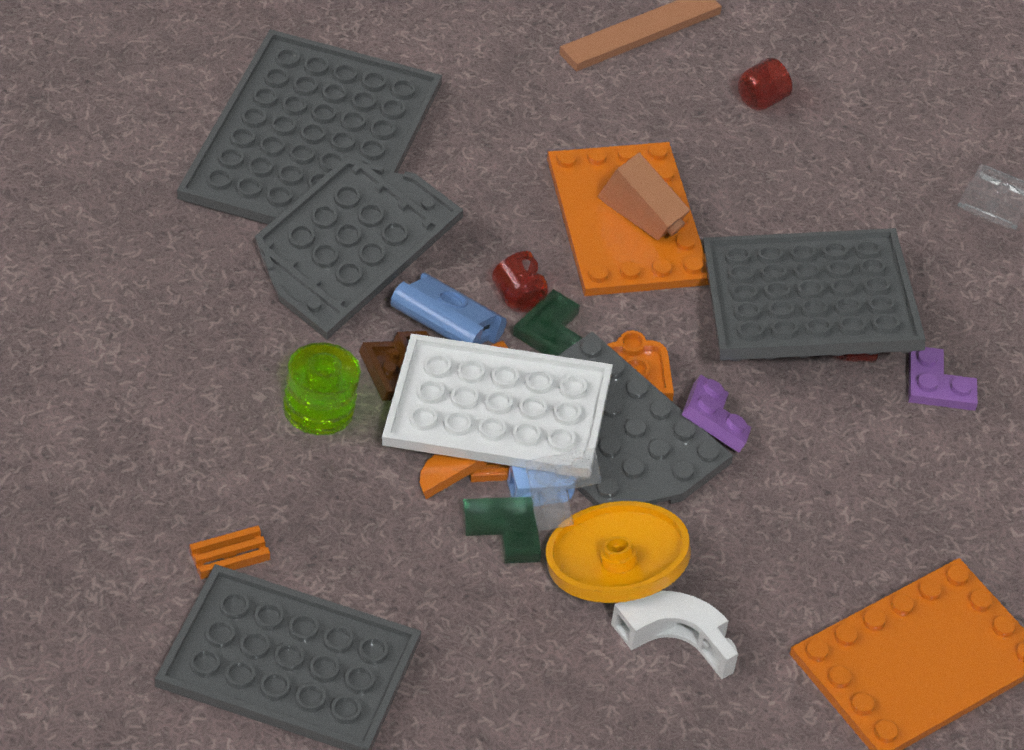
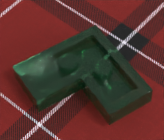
[513,289,583,356]
[463,497,541,564]

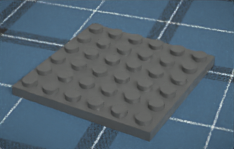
[703,228,926,361]

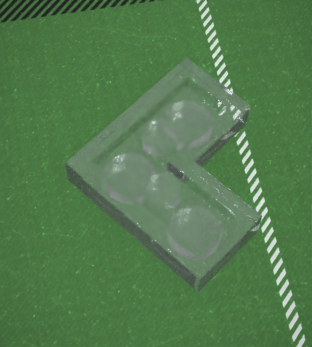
[525,447,602,531]

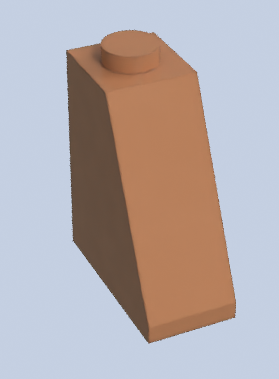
[598,152,690,240]

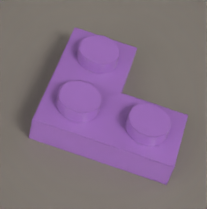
[909,347,978,411]
[682,375,751,453]

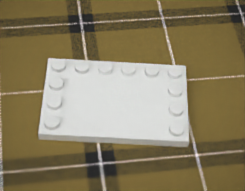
[382,333,613,478]

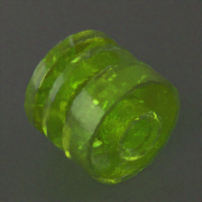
[283,342,361,435]

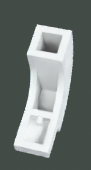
[611,590,738,679]

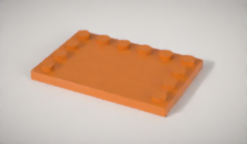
[547,142,709,296]
[789,558,1024,750]

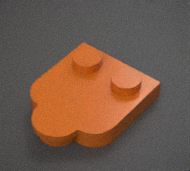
[607,330,674,401]

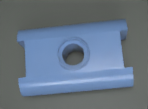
[391,272,507,344]

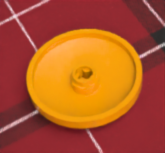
[546,501,691,603]

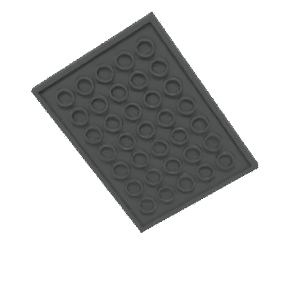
[177,29,442,224]

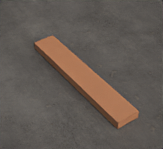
[559,0,722,72]

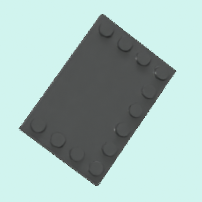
[155,564,421,750]

